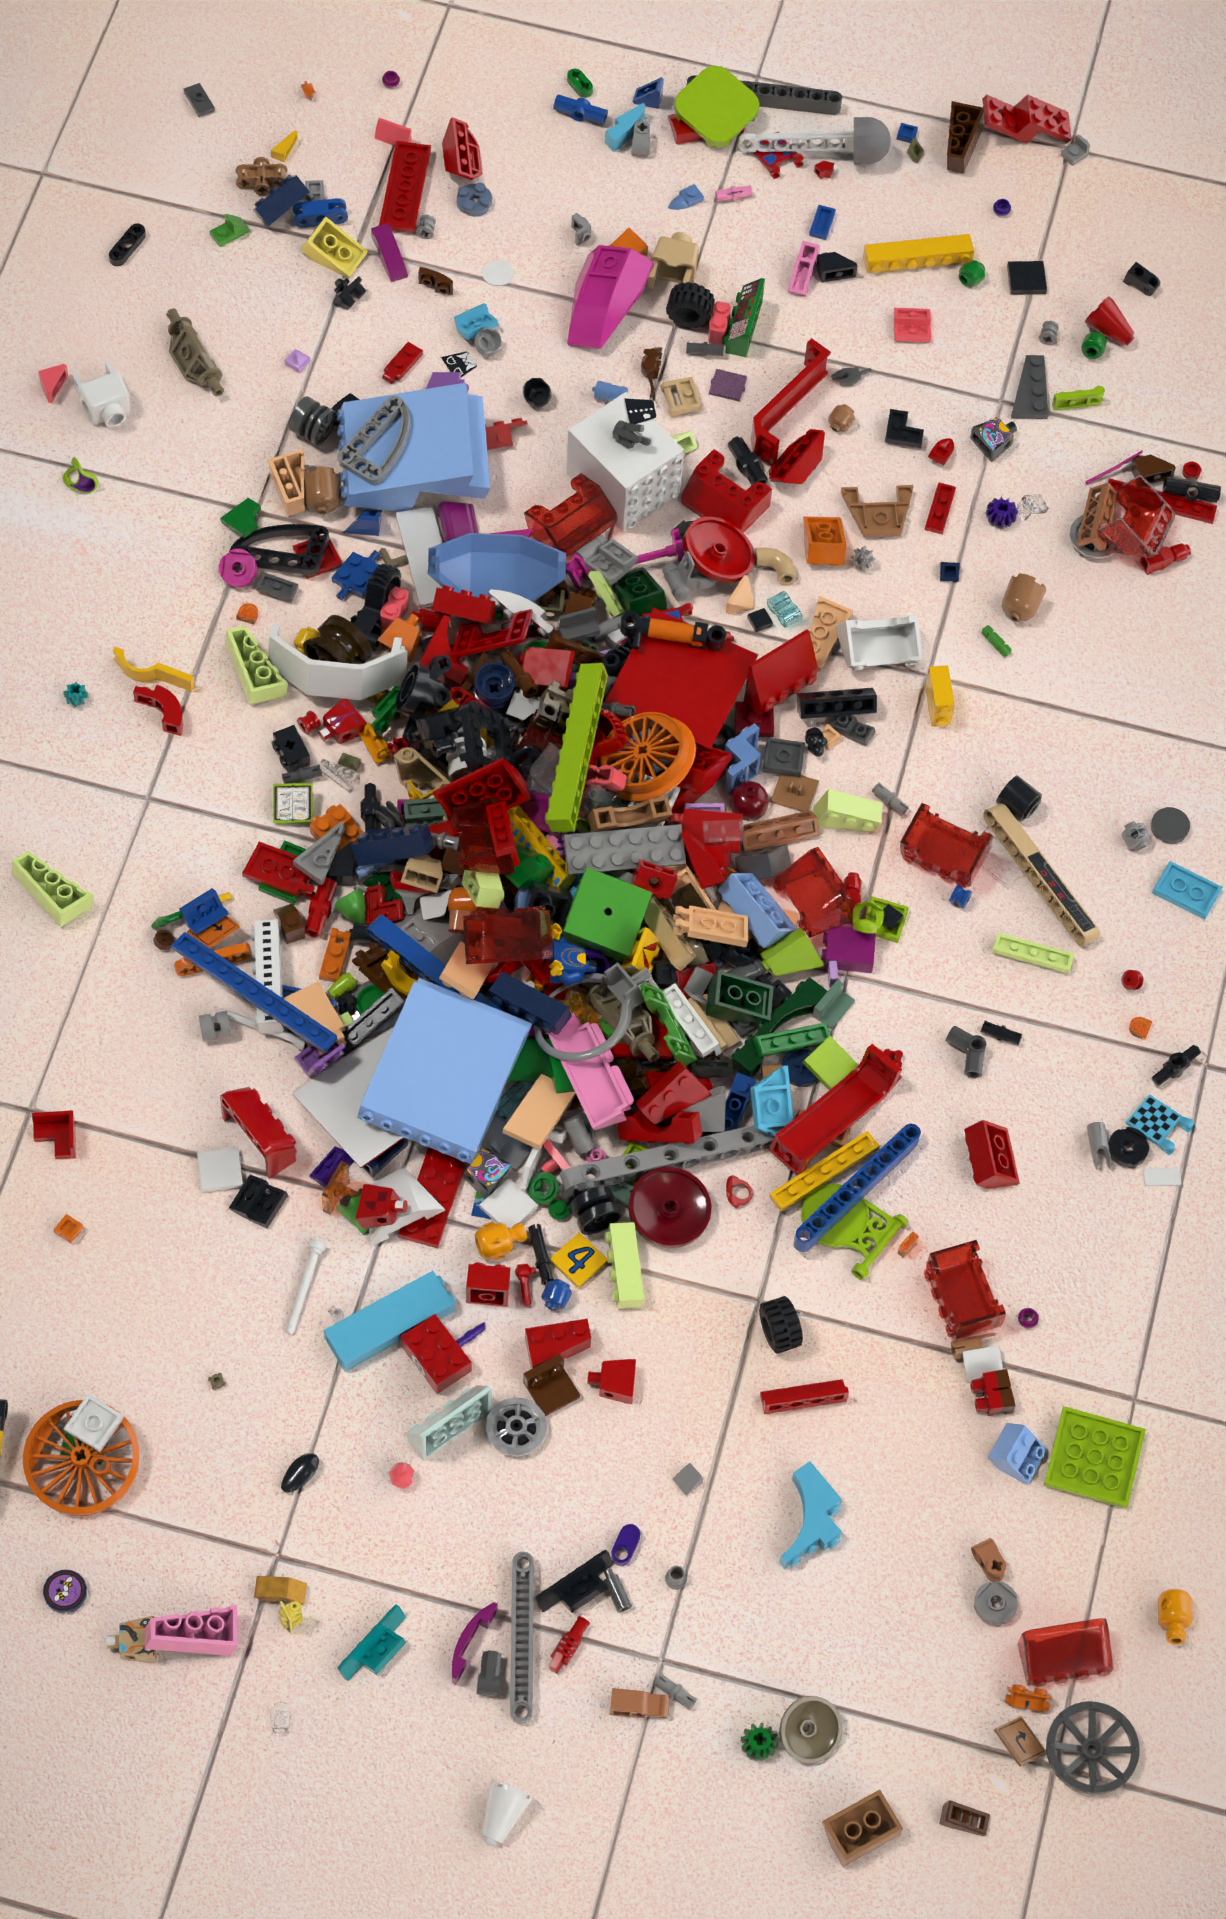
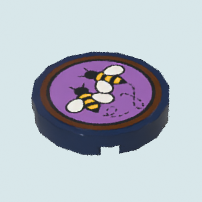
[43,1570,87,1613]

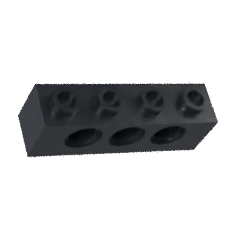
[797,687,877,719]

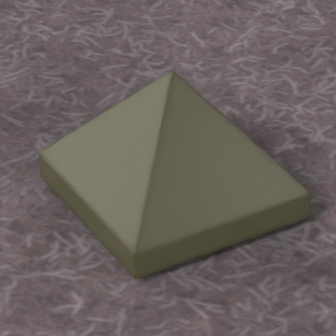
[906,138,924,163]

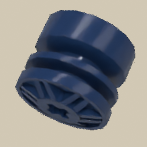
[473,663,515,713]

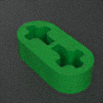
[567,68,593,98]

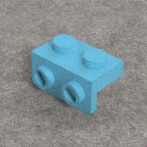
[454,303,499,340]

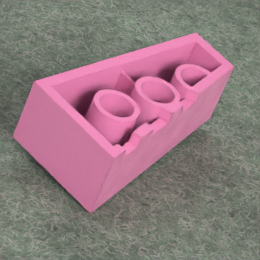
[145,1605,237,1656]

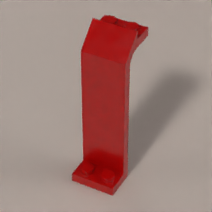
[751,338,831,466]
[769,1044,902,1176]

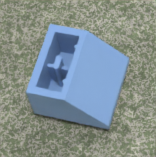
[987,1423,1047,1485]

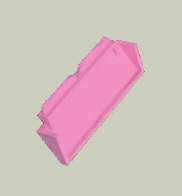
[547,1013,634,1130]

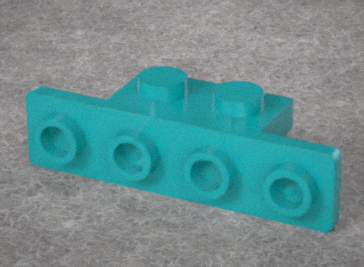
[337,1604,406,1681]

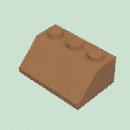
[822,1789,903,1867]

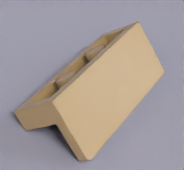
[688,994,739,1053]

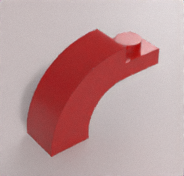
[133,685,184,736]

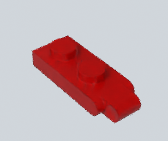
[382,342,423,384]

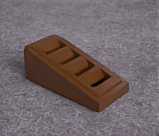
[939,1800,990,1836]

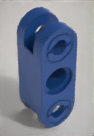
[292,198,348,228]

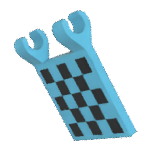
[1126,1094,1194,1155]

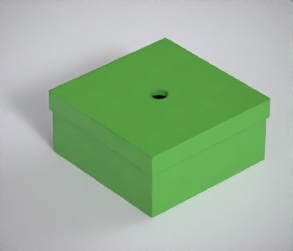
[561,867,652,962]

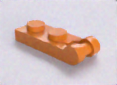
[319,928,352,982]

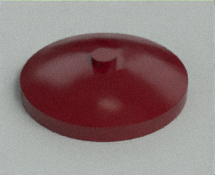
[628,1167,711,1248]

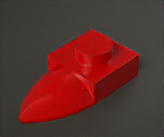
[928,438,954,466]

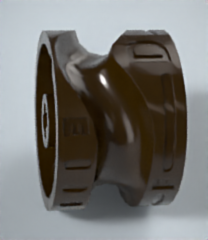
[303,615,372,664]

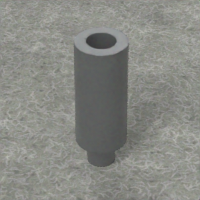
[604,1569,632,1613]

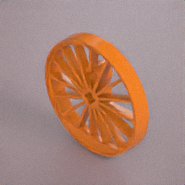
[23,1400,140,1516]

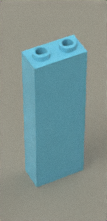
[323,1270,456,1372]

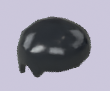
[523,378,552,408]

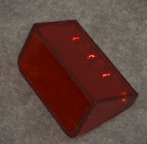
[1017,1618,1114,1687]

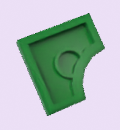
[220,497,261,538]

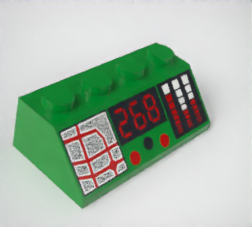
[723,278,765,358]

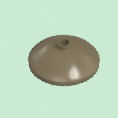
[779,1696,843,1763]

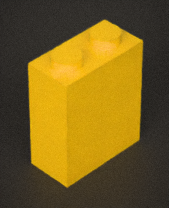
[925,665,955,727]

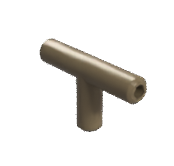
[379,548,408,566]

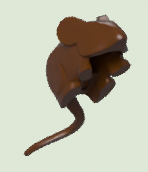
[641,347,663,398]

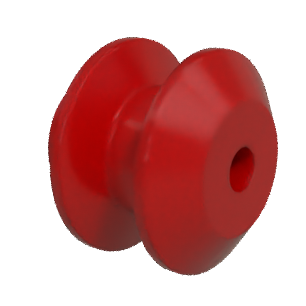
[1121,970,1144,990]

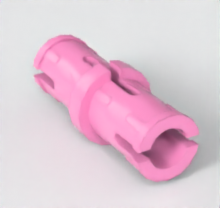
[715,185,752,202]

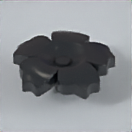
[337,991,357,1015]

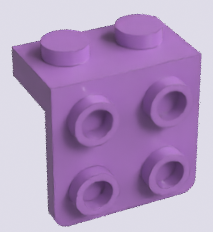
[294,1043,346,1078]

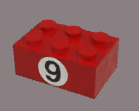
[400,1314,472,1394]

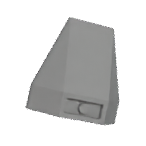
[393,905,473,965]

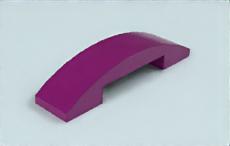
[452,1602,498,1685]

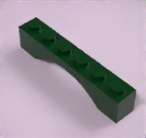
[731,977,827,1078]

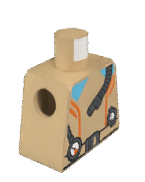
[106,1616,157,1663]

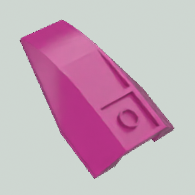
[567,245,654,349]

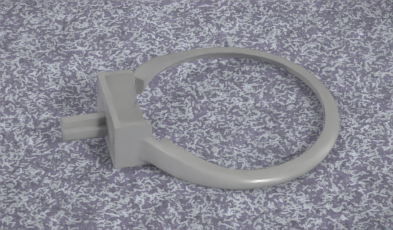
[534,963,652,1061]

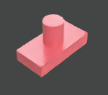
[540,1139,570,1174]

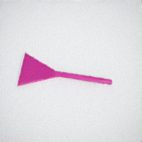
[1085,450,1143,484]

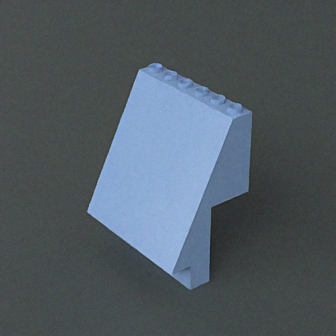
[337,383,490,512]
[357,978,532,1164]

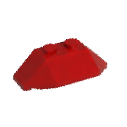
[442,117,483,180]
[769,429,825,484]

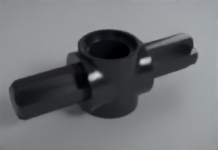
[360,783,381,831]
[1152,1045,1201,1086]

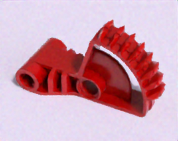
[582,707,628,800]

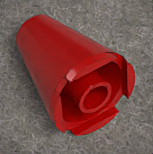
[1085,296,1135,346]

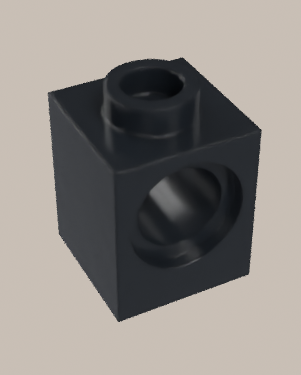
[651,964,676,989]

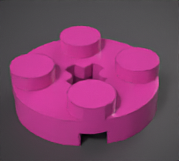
[219,549,257,588]

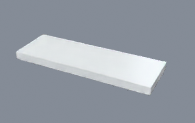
[396,506,442,608]

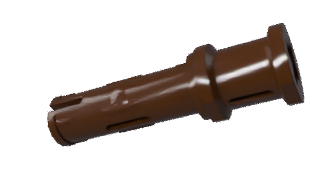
[500,650,539,698]

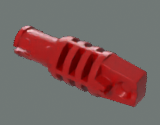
[549,1616,590,1674]

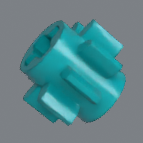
[63,682,88,707]

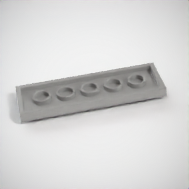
[563,824,686,875]

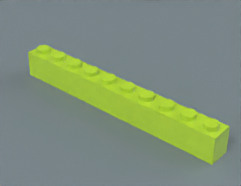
[545,663,608,832]

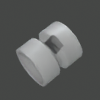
[199,1011,231,1041]

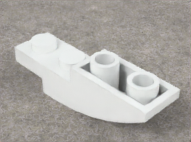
[488,589,555,639]

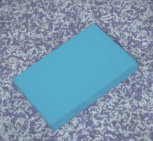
[1152,861,1223,920]

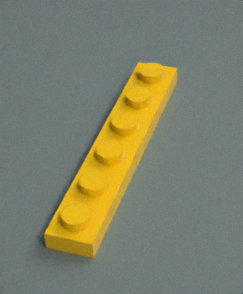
[769,1131,880,1212]

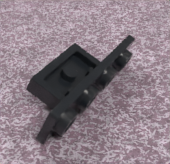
[535,1549,613,1613]

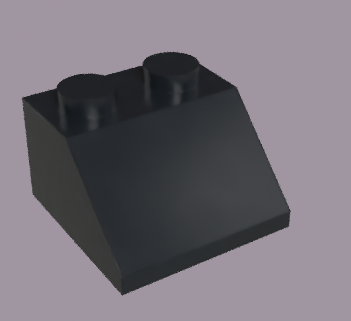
[522,880,573,931]

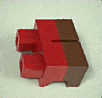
[970,1369,1016,1416]

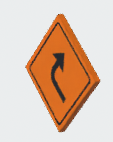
[187,916,240,948]

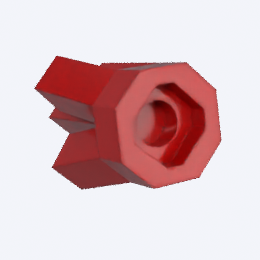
[410,607,450,632]

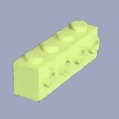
[604,1222,644,1309]

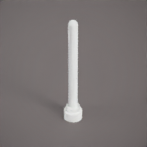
[218,1008,308,1050]
[286,1239,326,1334]

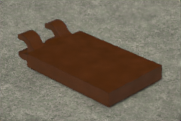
[352,942,419,1009]

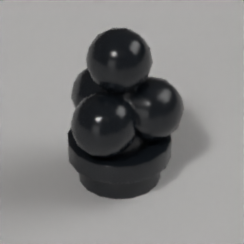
[805,727,828,757]

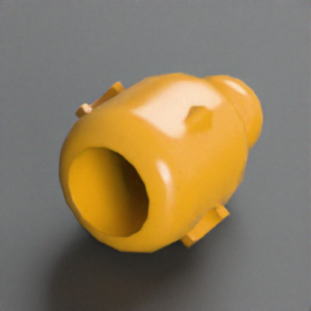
[474,1221,527,1261]
[1158,1589,1193,1645]

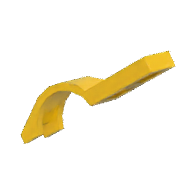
[113,647,195,692]
[381,950,417,995]

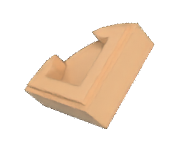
[823,724,842,750]

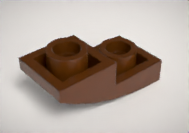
[418,267,453,295]

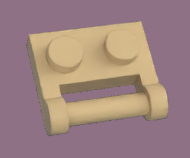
[660,377,702,418]

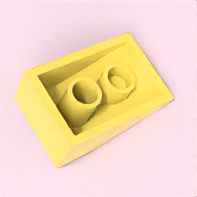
[300,217,368,278]

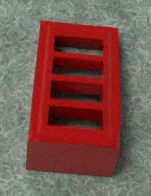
[485,954,523,984]

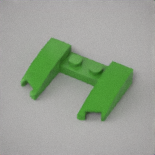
[640,983,697,1066]

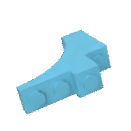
[779,1461,842,1570]

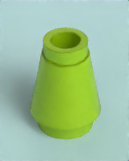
[327,972,358,1000]

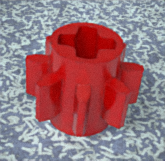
[387,737,407,759]

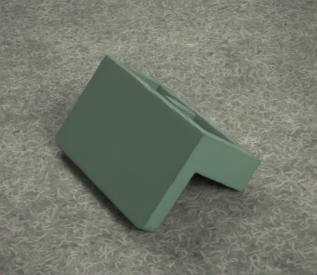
[813,980,855,1029]

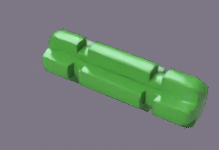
[981,625,1012,657]

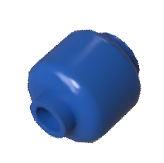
[541,1278,572,1311]

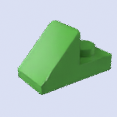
[210,214,250,247]

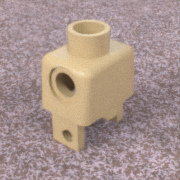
[648,232,699,289]

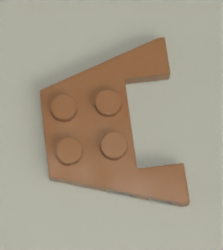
[841,485,913,538]

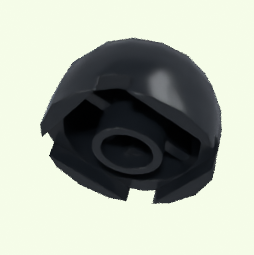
[721,938,759,967]

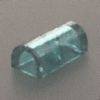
[496,1081,532,1120]

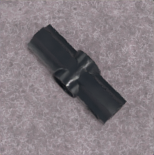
[728,436,768,485]
[1162,476,1221,503]

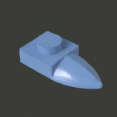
[668,184,704,210]

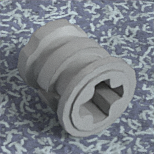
[416,214,436,239]
[1039,321,1059,345]

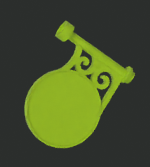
[801,1184,908,1281]

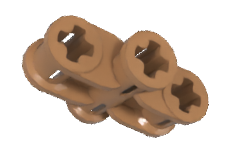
[236,157,288,195]

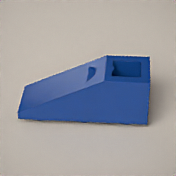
[724,1072,758,1132]

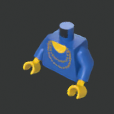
[548,923,597,986]

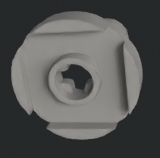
[974,1581,1018,1627]

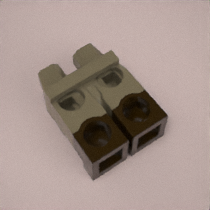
[532,681,573,738]

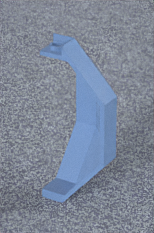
[427,533,566,611]

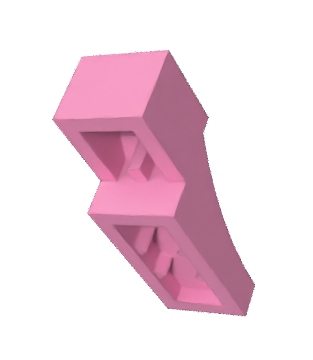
[788,241,820,297]

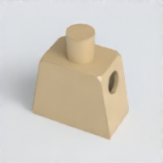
[401,855,443,893]

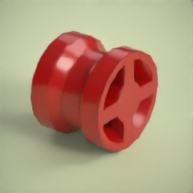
[297,711,321,735]

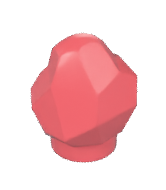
[388,1462,415,1489]

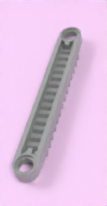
[510,1551,534,1725]

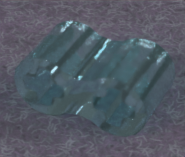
[767,591,802,628]

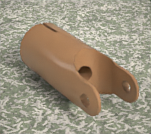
[951,1333,1000,1360]

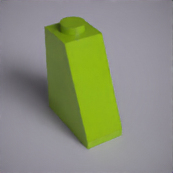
[760,928,824,976]

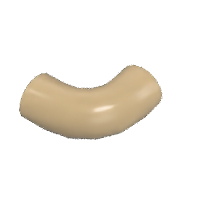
[755,547,796,585]

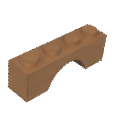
[587,796,672,832]

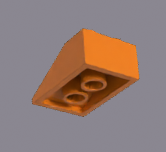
[803,516,847,566]

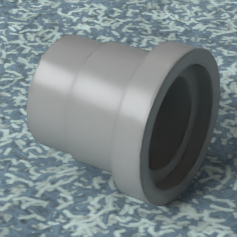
[665,1565,687,1590]

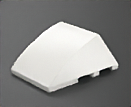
[369,1167,445,1247]

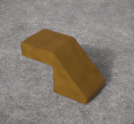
[254,1576,307,1605]

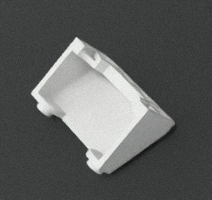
[836,614,923,671]

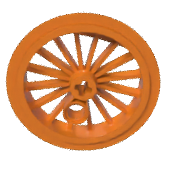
[600,712,696,801]

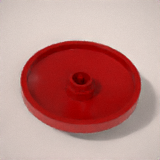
[683,517,755,583]

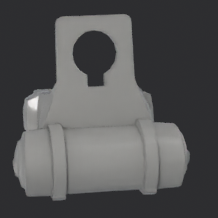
[662,551,715,602]

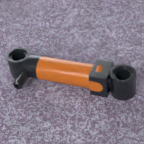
[620,612,726,651]

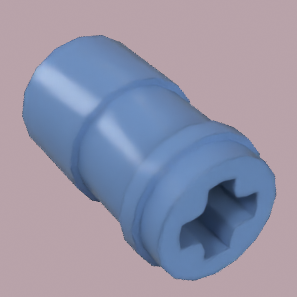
[592,381,628,401]

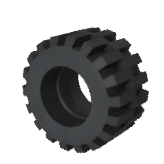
[666,282,715,329]
[759,1296,803,1354]

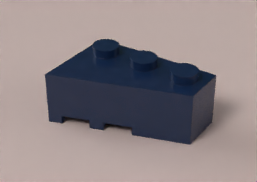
[252,175,310,227]

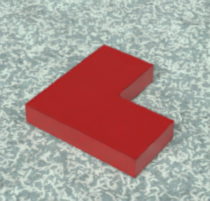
[365,884,404,924]

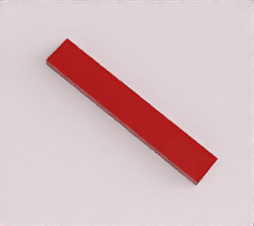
[1108,478,1217,524]

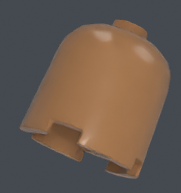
[304,467,341,515]
[1001,573,1046,622]

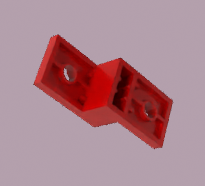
[982,94,1072,144]

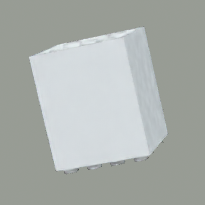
[566,392,684,532]

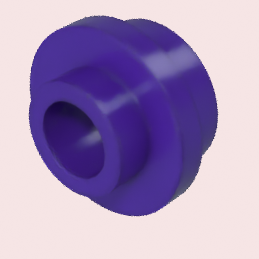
[993,199,1011,216]

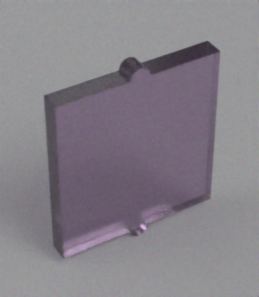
[709,369,747,402]

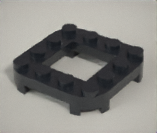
[454,700,516,774]

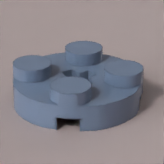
[457,182,492,217]

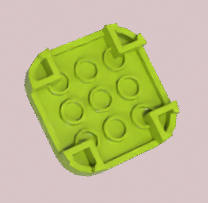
[674,65,760,148]

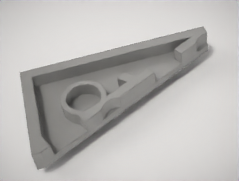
[293,821,345,885]

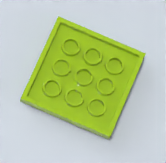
[1043,1406,1146,1509]

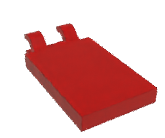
[669,808,743,853]
[242,841,317,899]

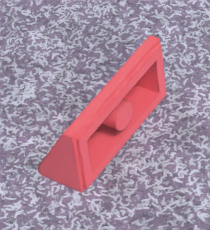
[375,118,412,146]

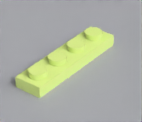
[992,933,1075,974]

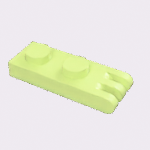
[588,570,625,617]

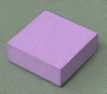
[827,961,838,988]

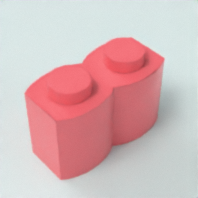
[708,301,731,345]
[381,587,409,630]
[585,765,627,791]

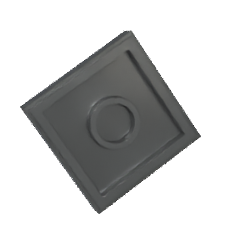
[762,738,805,778]

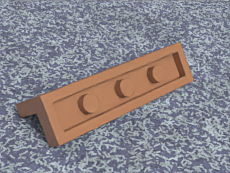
[1077,482,1118,551]
[741,810,819,852]

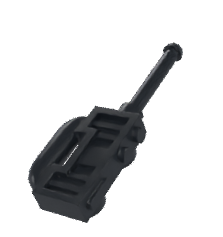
[513,744,548,780]

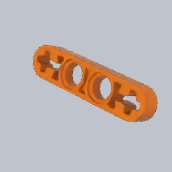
[174,943,252,976]

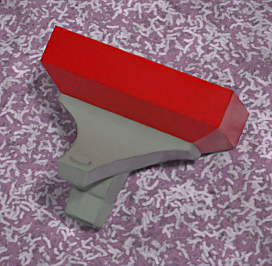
[389,871,432,915]

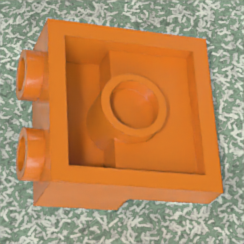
[309,804,363,854]

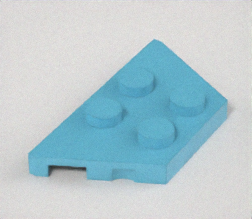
[750,1065,793,1137]

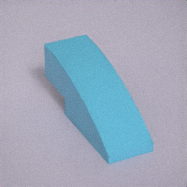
[605,103,645,152]

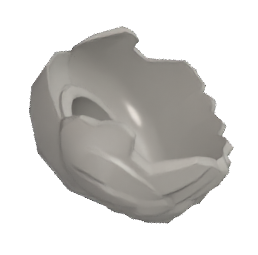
[474,328,502,357]

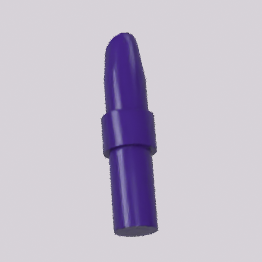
[456,1322,486,1347]

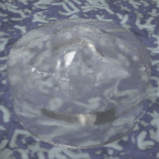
[327,1305,344,1324]

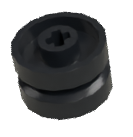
[569,1186,622,1235]

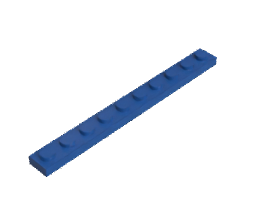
[171,932,338,1053]

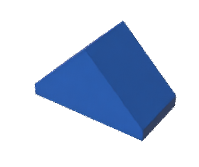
[632,77,664,109]

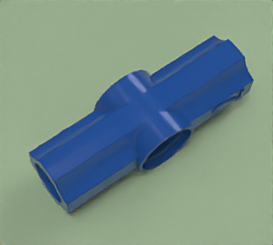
[553,95,608,125]

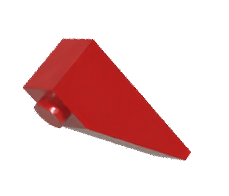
[681,830,728,889]

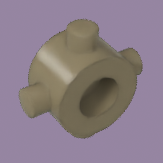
[208,1372,226,1390]

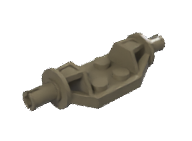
[166,308,224,397]
[582,982,660,1063]

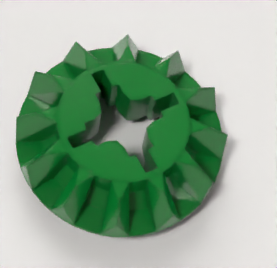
[528,1172,560,1205]

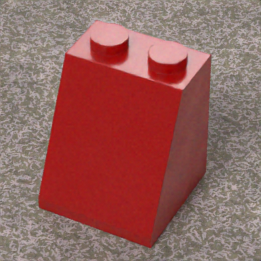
[517,647,575,695]

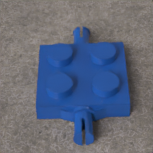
[331,550,380,600]

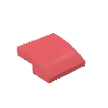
[894,308,931,342]

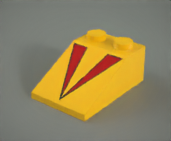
[621,927,660,976]

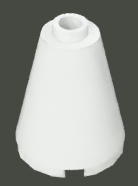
[481,1779,533,1846]

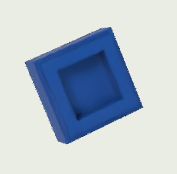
[896,123,918,143]

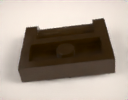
[661,882,708,935]

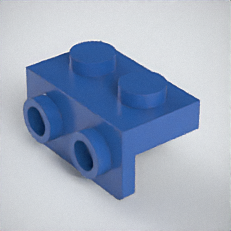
[179,888,229,934]

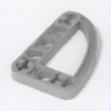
[337,396,411,485]

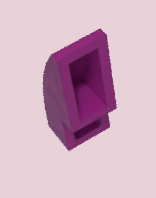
[371,223,408,282]

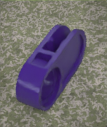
[611,1524,640,1566]

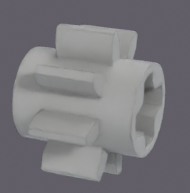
[850,546,876,570]

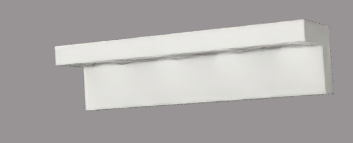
[663,983,721,1057]

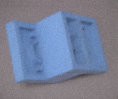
[725,723,761,796]

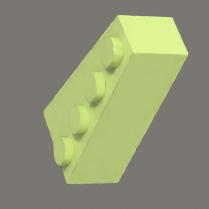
[225,626,288,705]
[12,851,93,928]

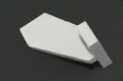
[520,1125,568,1189]

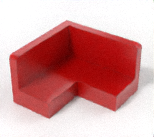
[32,1110,76,1159]

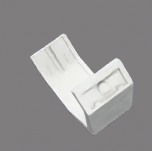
[269,625,407,700]

